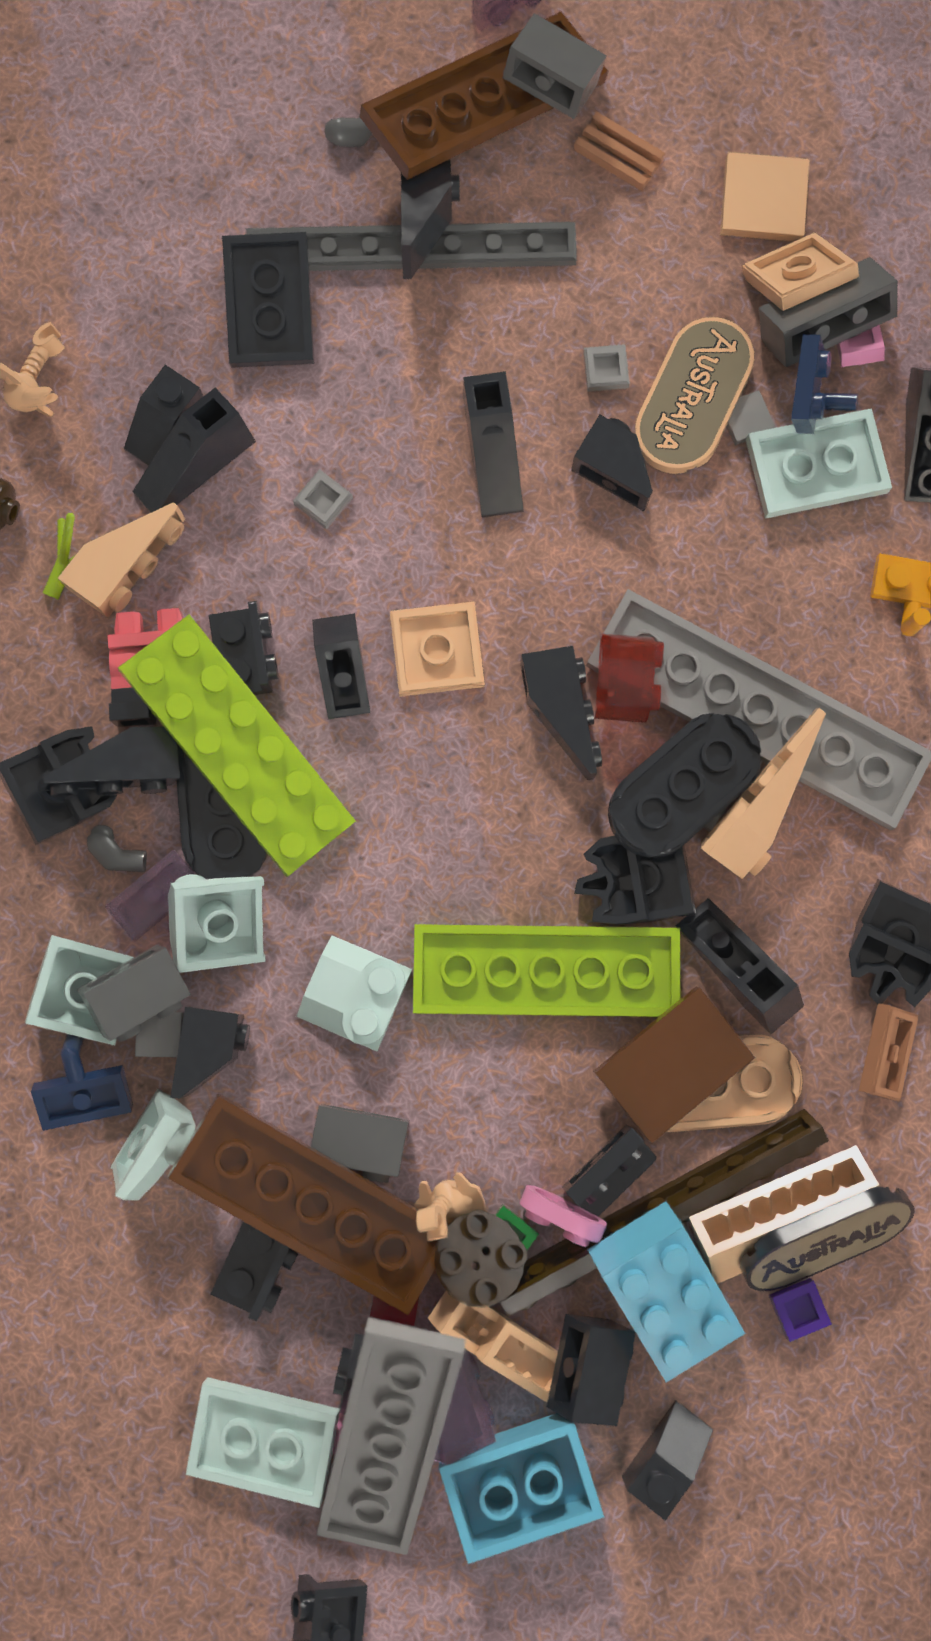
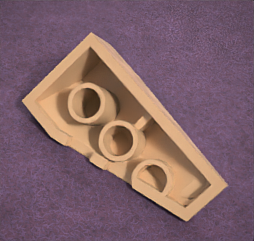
[701,708,826,879]

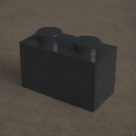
[546,1314,636,1426]

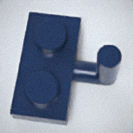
[791,335,858,434]
[31,1034,133,1131]

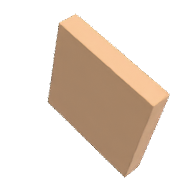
[720,152,809,242]
[742,233,859,311]
[390,601,485,697]

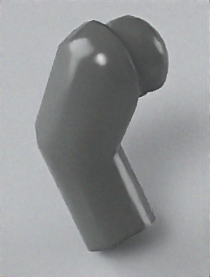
[324,117,372,147]
[87,825,147,872]

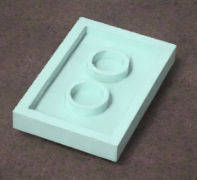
[746,408,892,519]
[186,1377,340,1508]

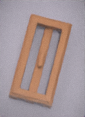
[574,111,666,191]
[859,1004,918,1102]

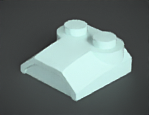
[168,874,265,973]
[25,935,134,1046]
[296,936,412,1051]
[111,1089,195,1200]

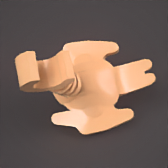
[0,322,64,417]
[415,1172,487,1241]

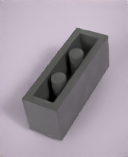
[759,257,898,367]

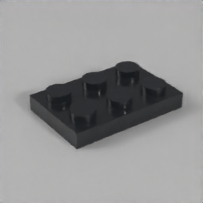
[222,232,315,368]

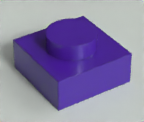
[768,1278,832,1342]

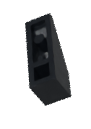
[401,159,460,279]
[675,898,804,1034]

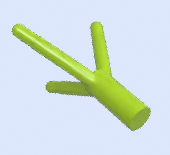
[43,513,75,600]

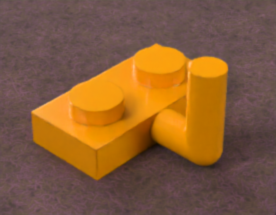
[870,553,931,637]

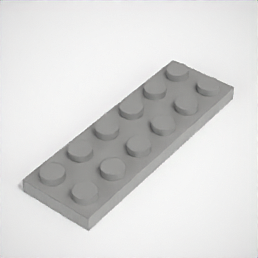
[316,1318,466,1555]

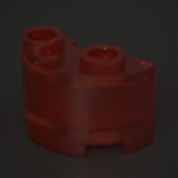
[594,633,664,723]

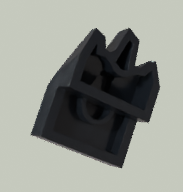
[0,726,117,845]
[574,836,696,924]
[849,879,931,1007]

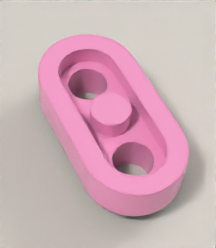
[519,1185,607,1247]

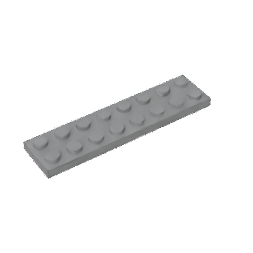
[586,589,931,830]

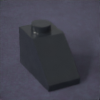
[124,365,203,466]
[571,414,653,511]
[312,613,371,719]
[170,1007,250,1099]
[622,1400,713,1521]

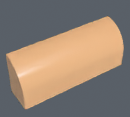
[689,1146,879,1284]

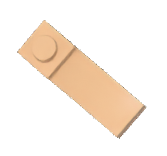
[428,1291,558,1402]

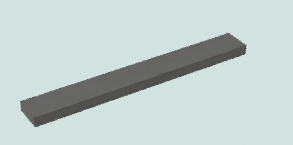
[246,222,577,271]

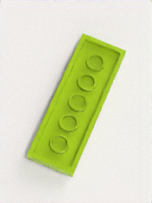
[118,614,356,877]
[413,924,680,1017]

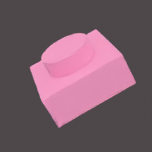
[837,325,885,367]

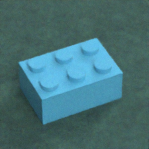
[587,1201,745,1383]
[439,1413,604,1564]

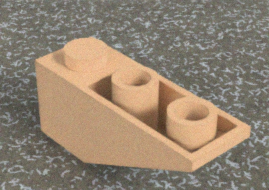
[58,503,185,618]

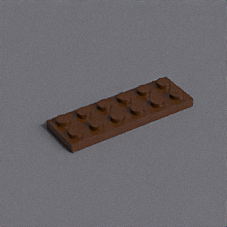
[359,11,609,180]
[168,1093,438,1315]

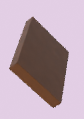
[593,986,755,1144]

